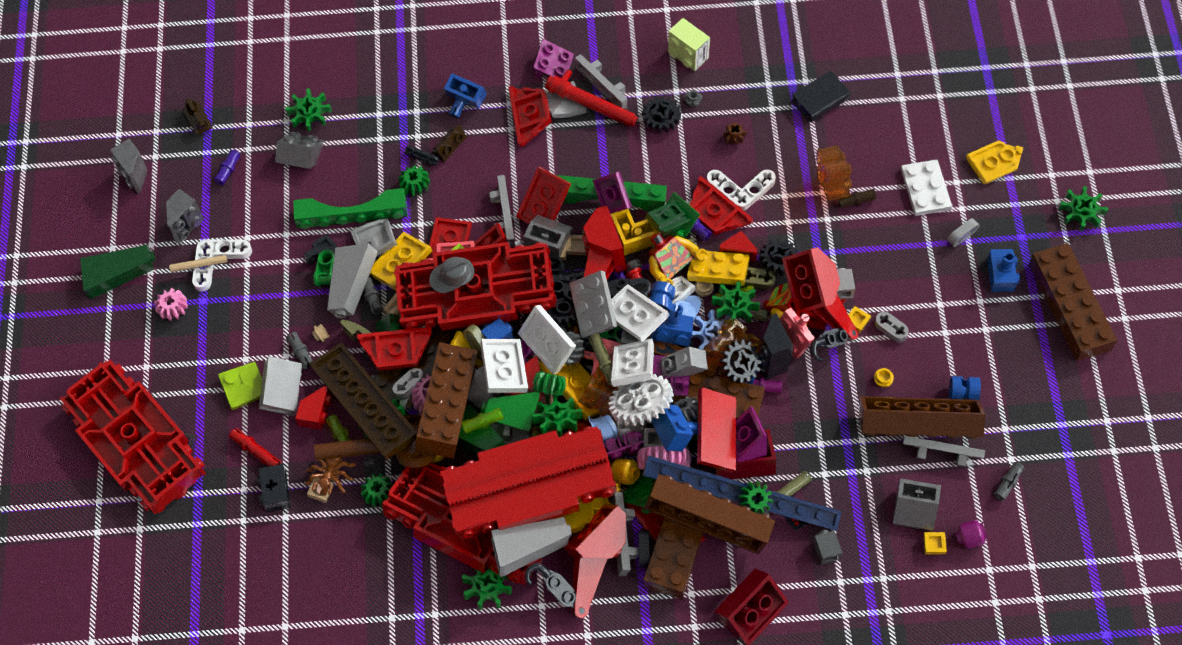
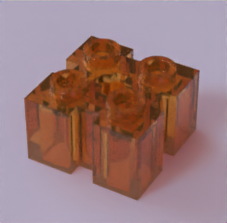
[816,145,852,201]
[704,319,762,374]
[578,365,618,420]

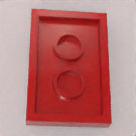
[516,167,571,224]

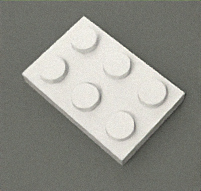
[901,160,952,216]
[611,284,669,342]
[518,305,576,374]
[480,339,528,393]
[611,339,654,387]

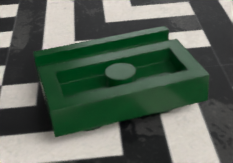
[645,201,691,237]

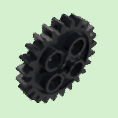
[546,274,578,328]

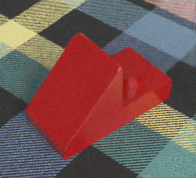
[474,223,506,247]

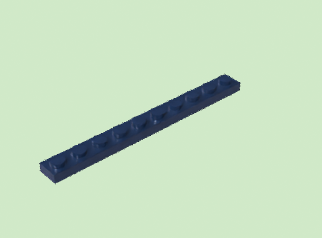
[642,456,842,531]

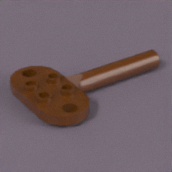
[314,414,436,468]

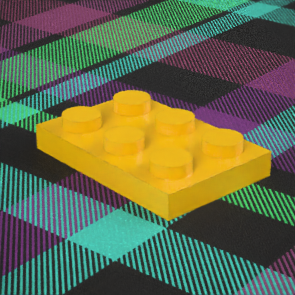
[369,232,432,291]
[687,251,750,286]

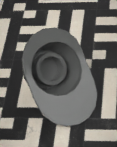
[429,257,474,293]

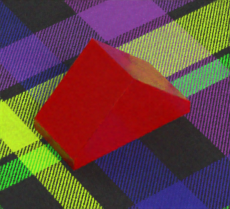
[719,231,758,262]

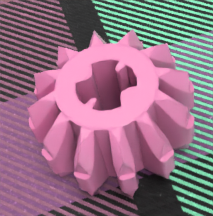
[154,288,188,321]

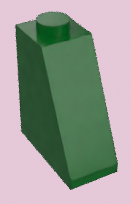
[481,391,540,431]

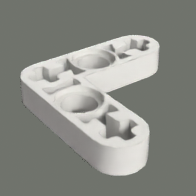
[707,170,776,211]
[192,240,252,292]

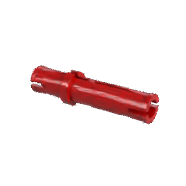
[229,428,282,467]

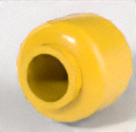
[611,457,640,485]

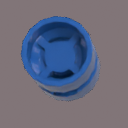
[649,281,676,313]
[949,376,981,400]

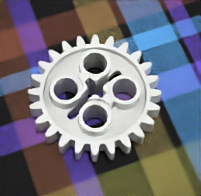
[608,374,674,426]

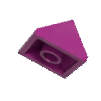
[592,171,632,214]
[736,406,767,462]

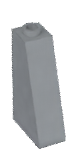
[327,243,378,318]
[491,517,572,577]

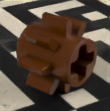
[723,122,746,146]

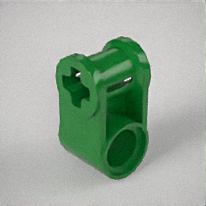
[313,250,334,287]

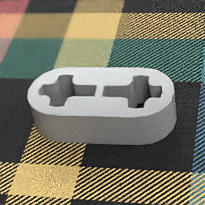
[947,218,980,247]
[875,312,909,343]
[392,368,425,400]

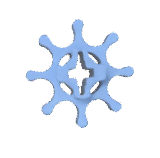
[691,310,738,358]

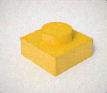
[848,306,871,333]
[923,532,947,555]

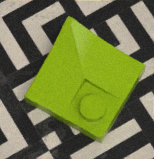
[218,362,262,410]

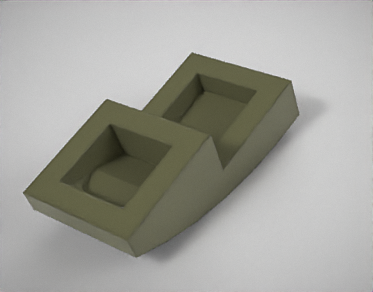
[340,320,371,342]

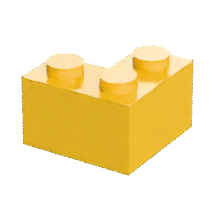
[611,209,659,256]

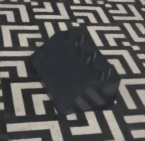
[758,314,793,380]

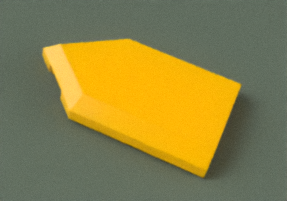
[966,141,1023,184]

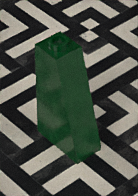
[80,245,156,299]
[457,404,506,456]

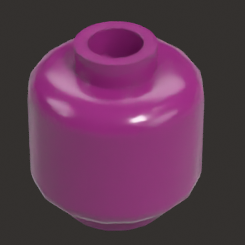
[956,520,988,549]

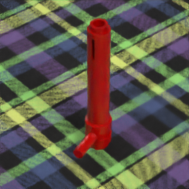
[545,69,638,127]

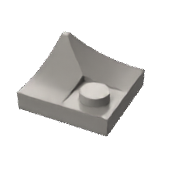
[545,81,587,118]
[351,218,397,257]

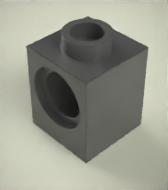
[813,530,842,565]

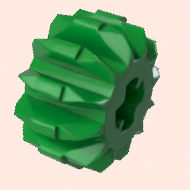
[398,165,430,197]
[533,372,566,396]
[361,473,394,508]
[738,481,773,514]

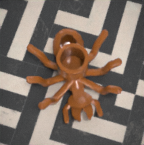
[305,457,356,496]

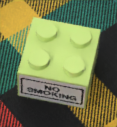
[668,18,710,71]

